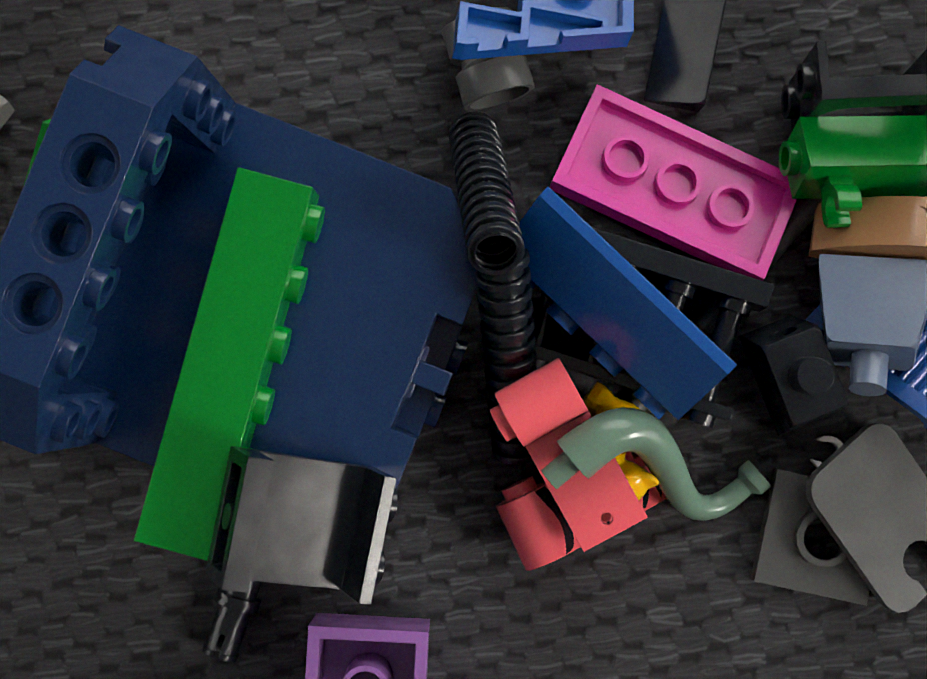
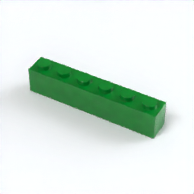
[134,167,325,561]

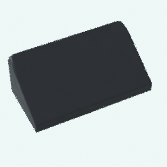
[643,0,726,112]

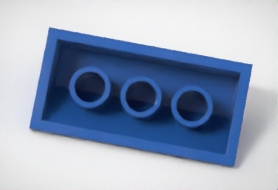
[520,187,737,420]

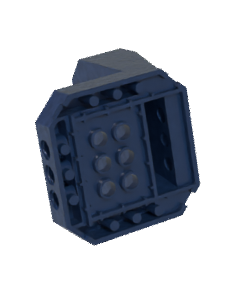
[0,25,478,491]

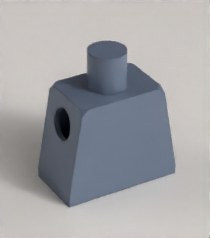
[819,254,927,396]

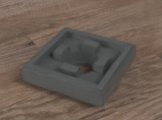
[751,468,870,606]

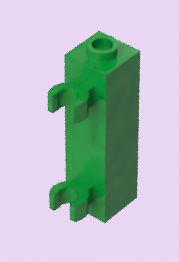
[779,115,927,228]

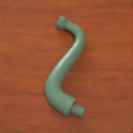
[541,407,771,521]

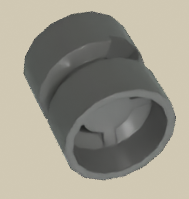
[441,7,535,111]

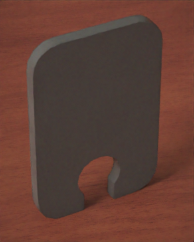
[805,423,927,613]

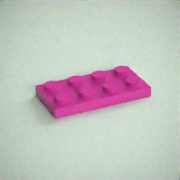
[549,84,797,281]

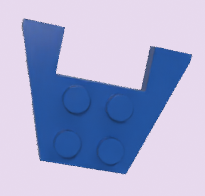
[452,0,634,60]

